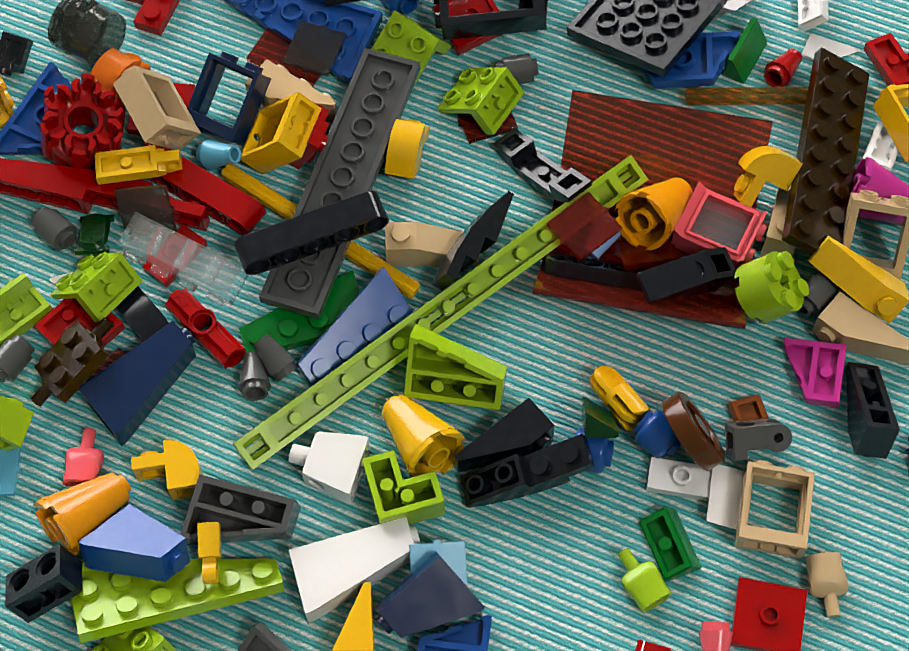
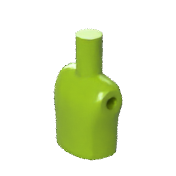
[618,548,672,613]

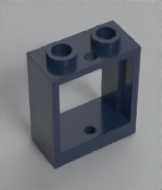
[187,51,272,144]

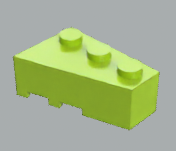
[404,323,507,410]

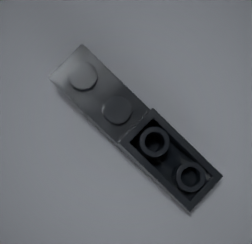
[460,434,595,508]

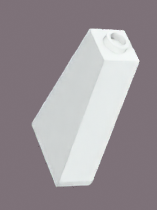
[289,517,420,623]

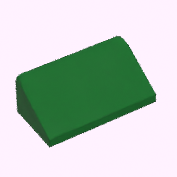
[724,17,767,84]
[638,506,702,582]

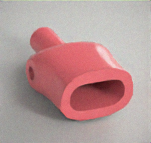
[62,428,104,487]

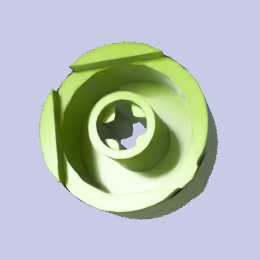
[734,251,809,324]

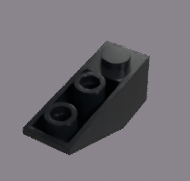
[636,247,736,303]

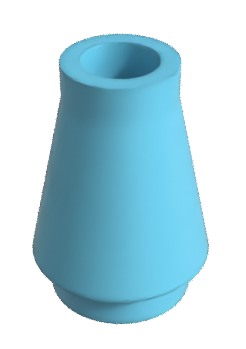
[196,140,241,170]

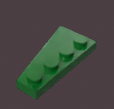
[239,270,359,353]

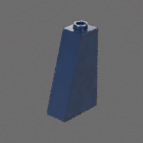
[79,321,196,446]

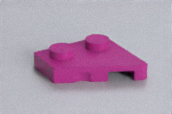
[784,338,847,408]

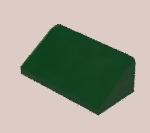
[582,397,619,438]

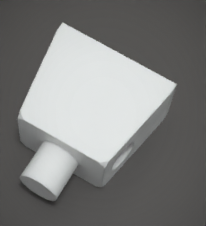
[288,431,371,505]

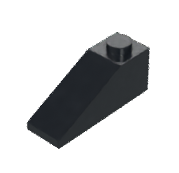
[846,362,900,459]
[454,398,555,473]

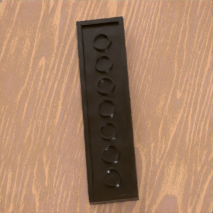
[782,47,870,255]

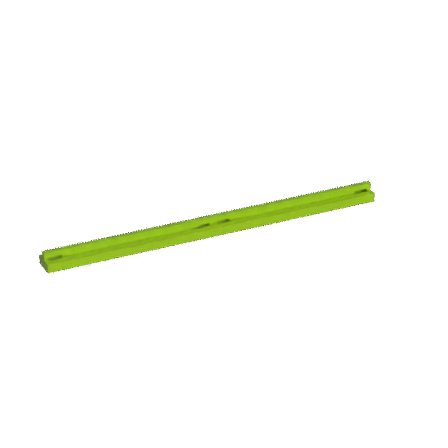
[232,155,649,470]

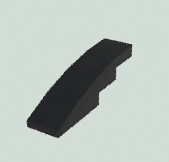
[432,191,514,291]

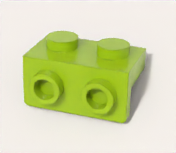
[0,273,53,346]

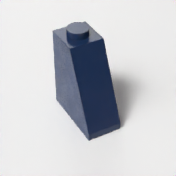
[375,552,485,638]

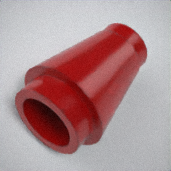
[764,48,802,88]

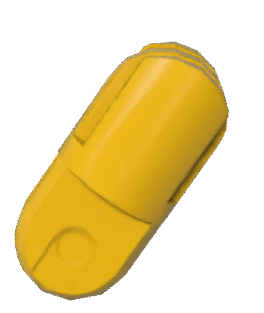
[590,366,650,431]

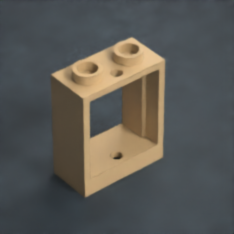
[113,65,201,151]
[842,190,909,279]
[734,460,815,559]

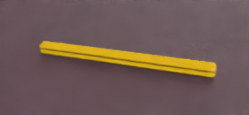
[221,163,420,298]

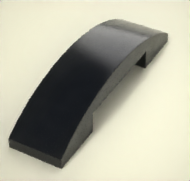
[493,128,592,202]

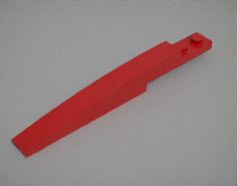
[0,158,210,231]

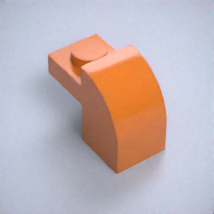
[90,48,151,101]

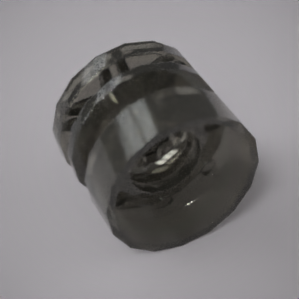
[48,0,126,68]

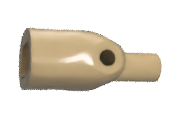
[805,552,849,618]

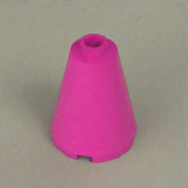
[847,157,909,225]

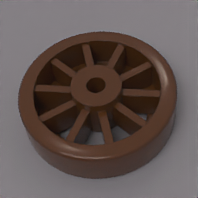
[662,391,725,471]

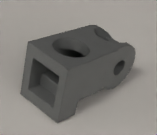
[725,418,792,461]

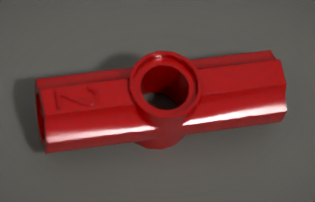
[165,288,246,369]

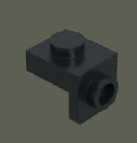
[0,31,33,76]

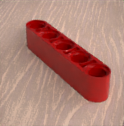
[144,143,266,236]

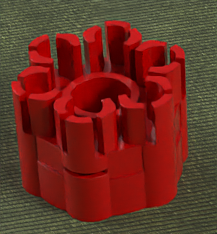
[40,74,126,171]

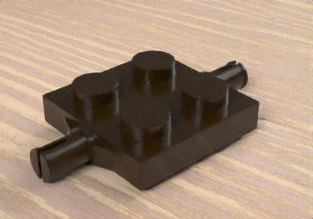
[30,317,114,407]

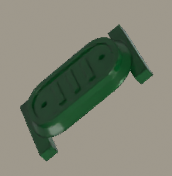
[74,213,115,255]

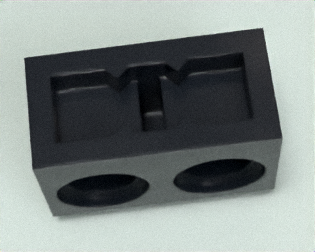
[5,544,82,623]

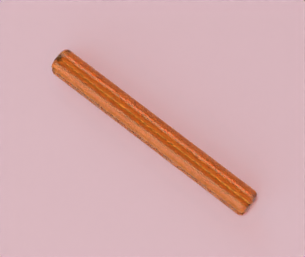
[685,87,809,105]

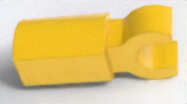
[197,522,221,584]

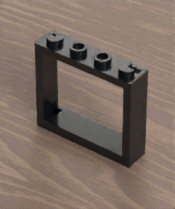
[433,0,547,40]

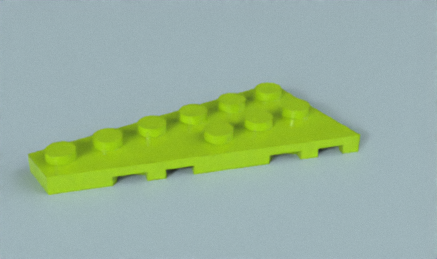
[71,558,284,644]

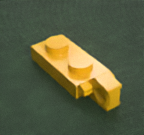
[95,145,182,185]

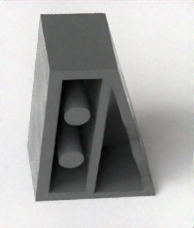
[180,474,301,545]

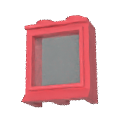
[670,181,768,270]

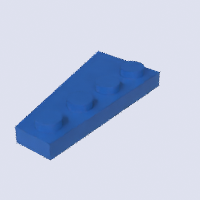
[296,267,413,386]

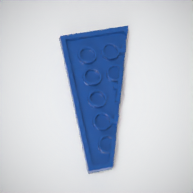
[225,0,383,84]

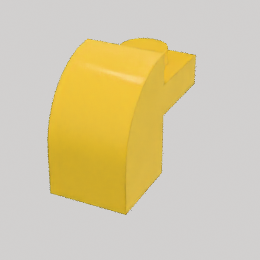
[384,119,430,179]
[733,146,802,207]
[131,440,203,500]

